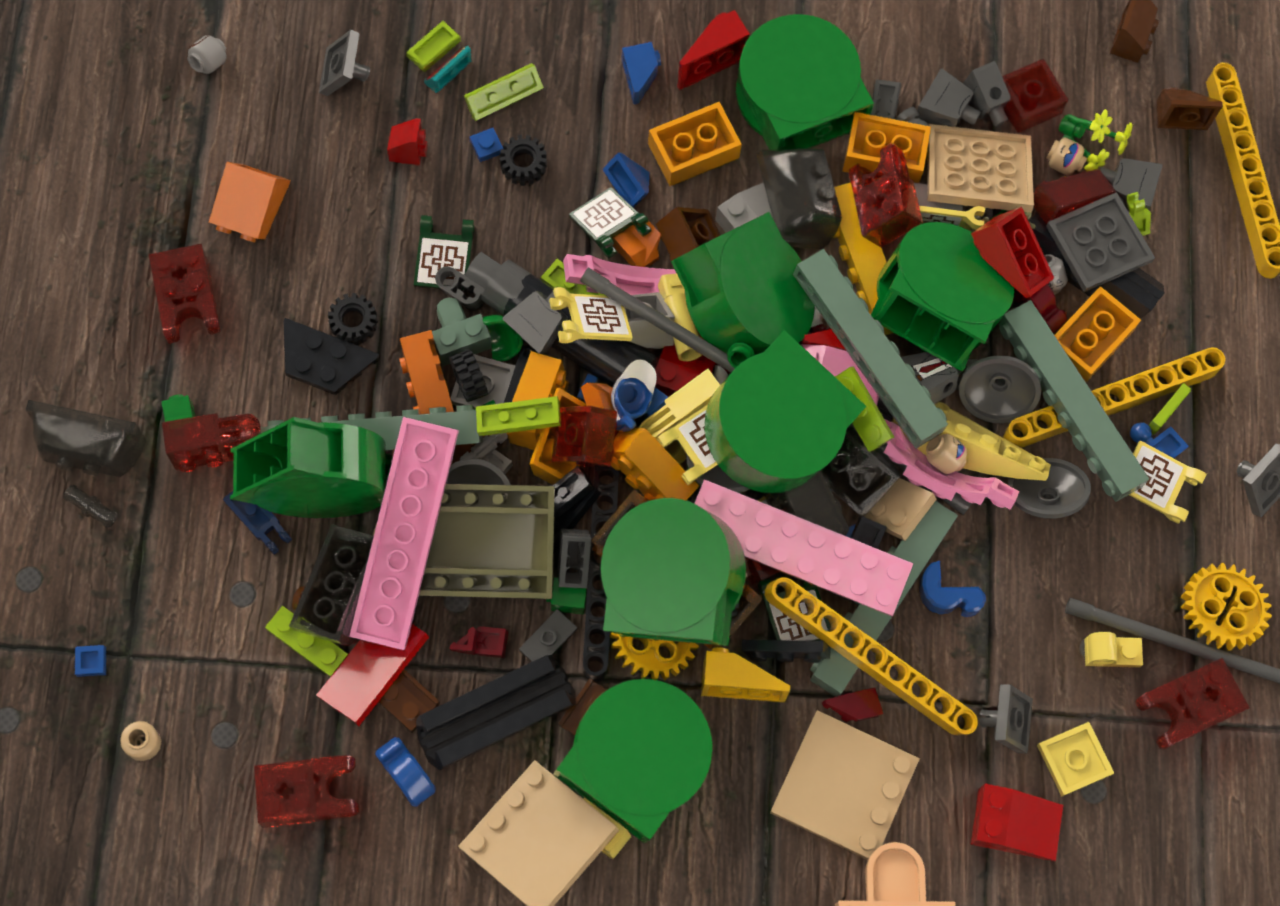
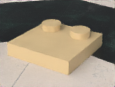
[861,475,937,541]

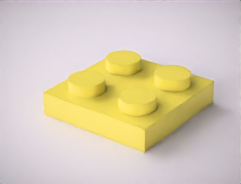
[1037,722,1114,797]

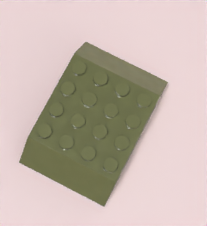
[419,484,555,599]

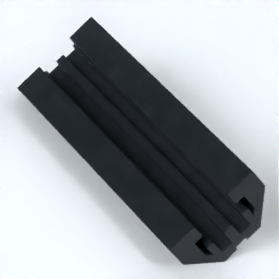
[1029,206,1165,319]
[416,655,576,770]

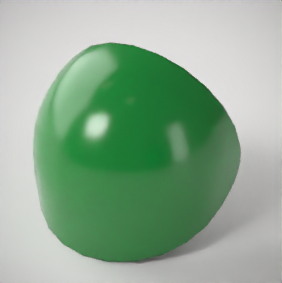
[483,315,523,362]

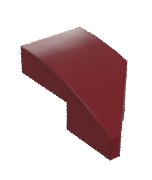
[449,627,509,658]
[822,687,884,723]

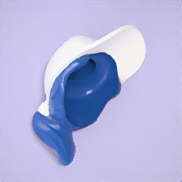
[611,360,657,432]

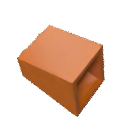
[209,162,291,242]

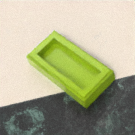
[406,21,461,73]
[1149,383,1191,435]

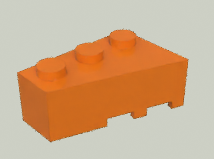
[399,330,454,414]

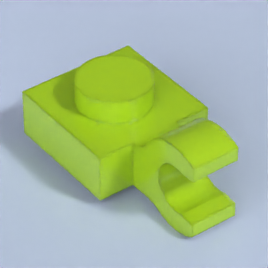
[1127,192,1151,236]

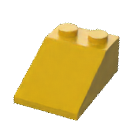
[701,648,790,703]

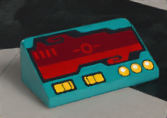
[424,46,472,93]

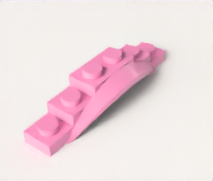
[563,254,676,295]
[883,419,1019,510]

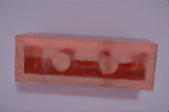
[1033,169,1116,224]

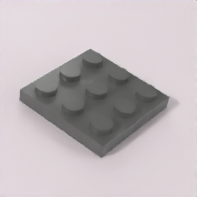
[1046,192,1155,292]

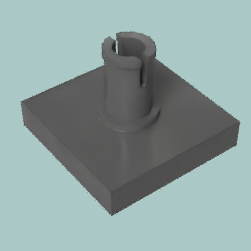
[319,30,370,96]
[1237,443,1280,517]
[979,684,1033,754]

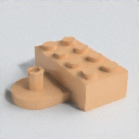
[835,842,955,906]

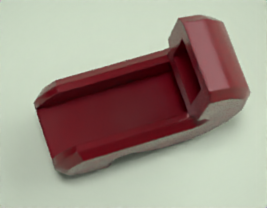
[1013,284,1068,334]

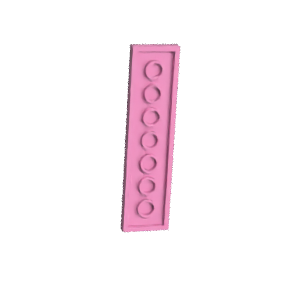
[349,417,459,650]
[694,479,913,616]

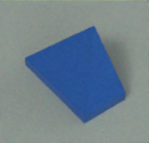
[602,153,650,208]

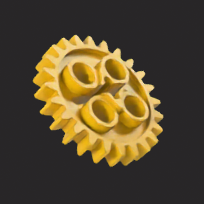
[1181,563,1272,651]
[610,632,699,680]

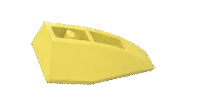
[891,402,1051,481]

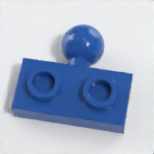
[1130,422,1189,459]

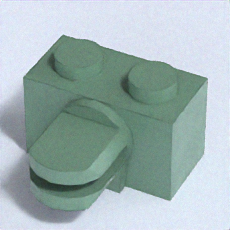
[432,297,492,367]

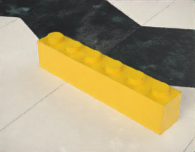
[821,181,894,335]

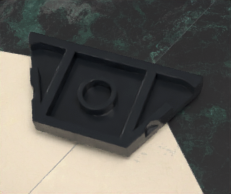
[283,318,380,395]

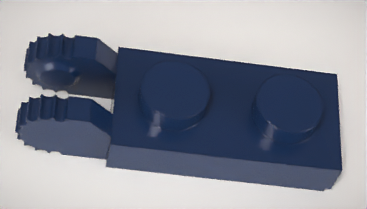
[223,491,292,555]

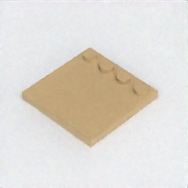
[927,124,1034,213]
[770,710,920,860]
[458,760,619,906]

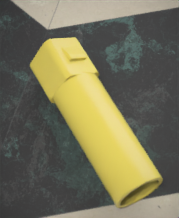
[658,273,702,361]

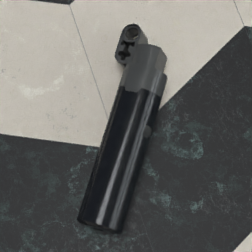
[435,252,659,387]

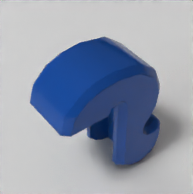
[919,561,986,617]
[375,737,436,807]

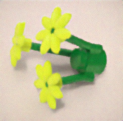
[1059,109,1133,177]

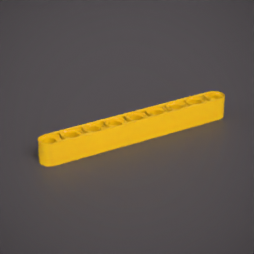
[1206,63,1280,278]
[1003,347,1225,448]
[765,577,978,735]

